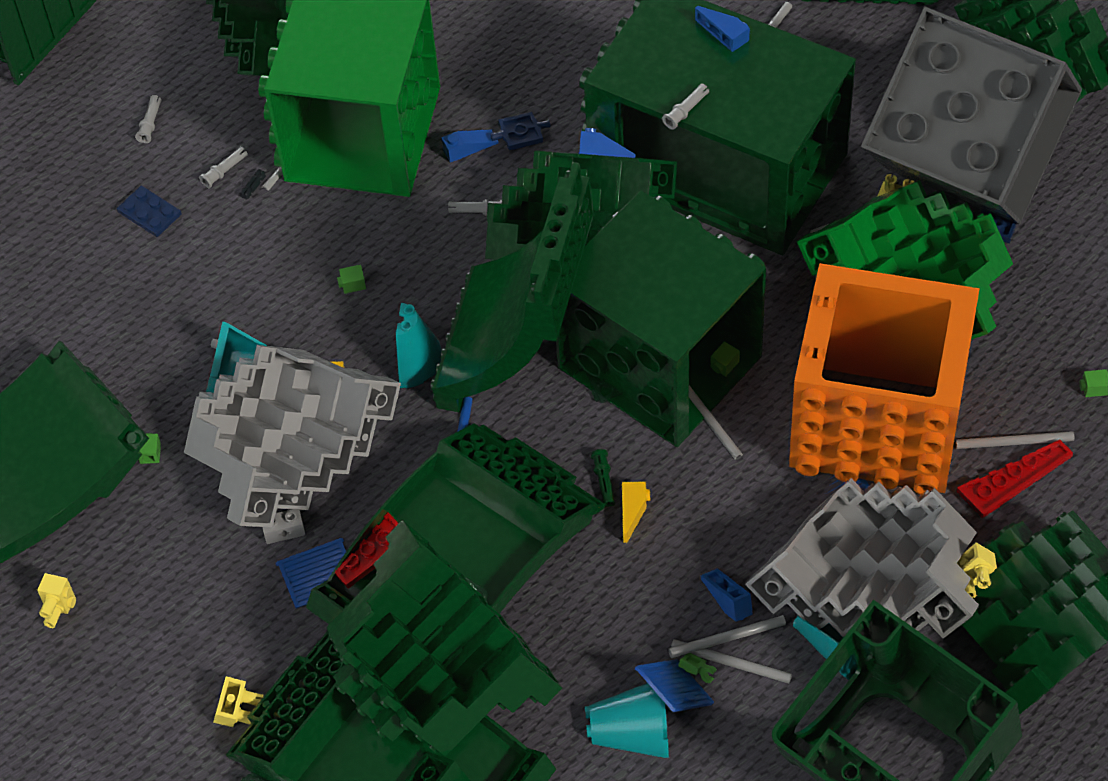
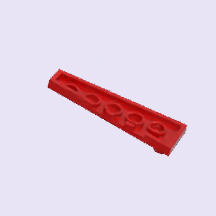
[957,440,1073,519]

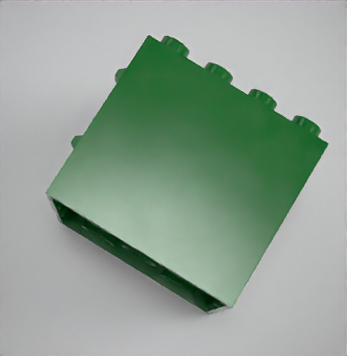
[258,0,441,197]

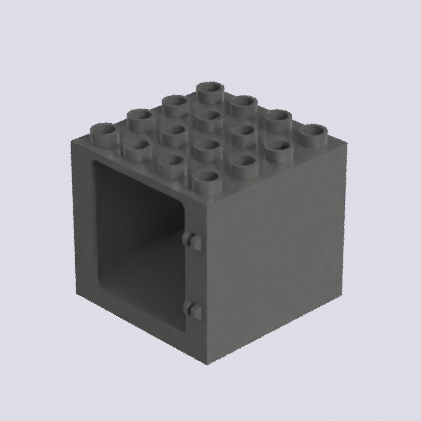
[861,6,1082,225]

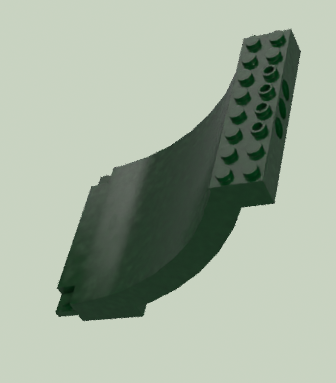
[431,162,594,412]
[0,341,149,563]
[306,423,605,624]
[226,631,556,781]

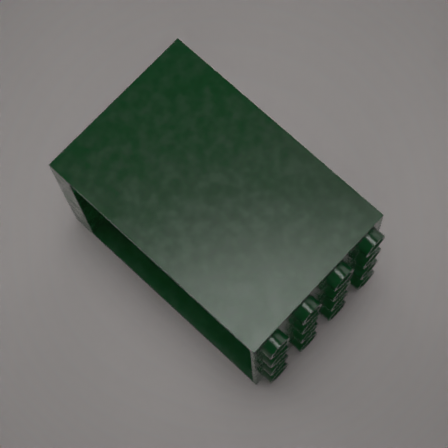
[579,0,856,256]

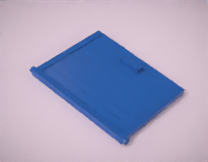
[276,538,346,609]
[635,659,714,712]

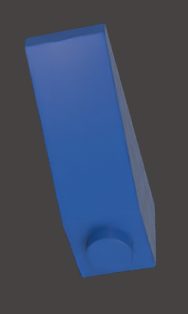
[695,6,750,52]
[579,128,635,158]
[441,130,499,163]
[700,568,753,622]

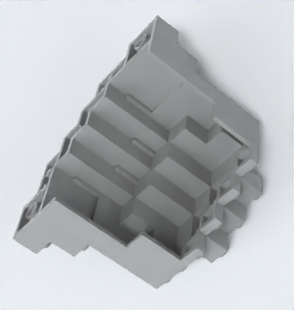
[184,345,401,527]
[745,478,979,638]

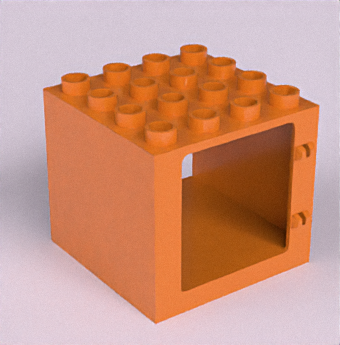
[789,263,980,495]

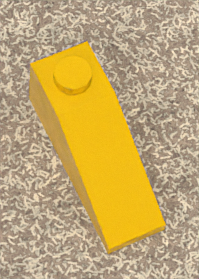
[622,482,650,543]

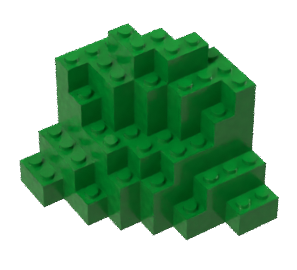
[797,180,1013,340]

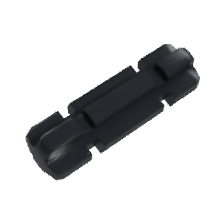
[240,169,266,200]

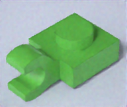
[678,653,717,683]

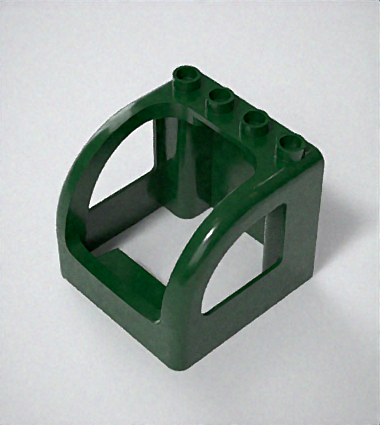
[772,599,1022,781]

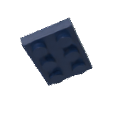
[117,185,182,237]

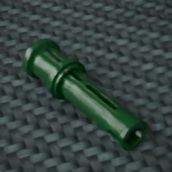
[591,449,615,507]

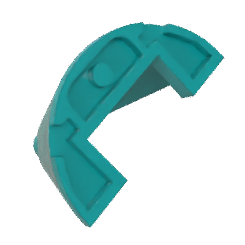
[396,303,442,388]
[206,321,267,393]
[793,616,857,680]
[585,683,669,758]

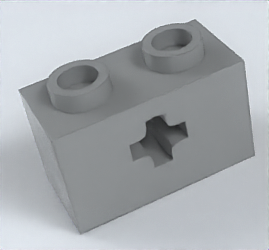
[263,509,305,544]

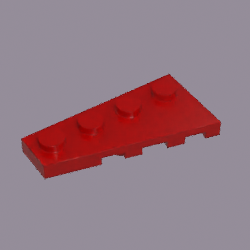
[335,512,399,589]

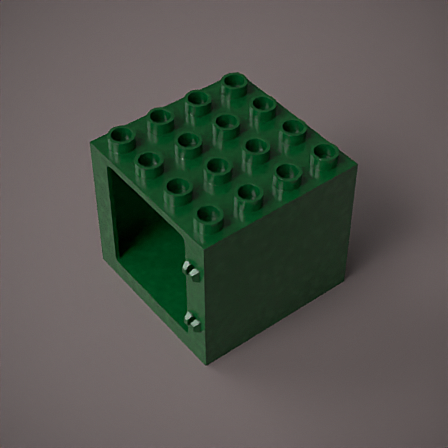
[556,190,766,448]

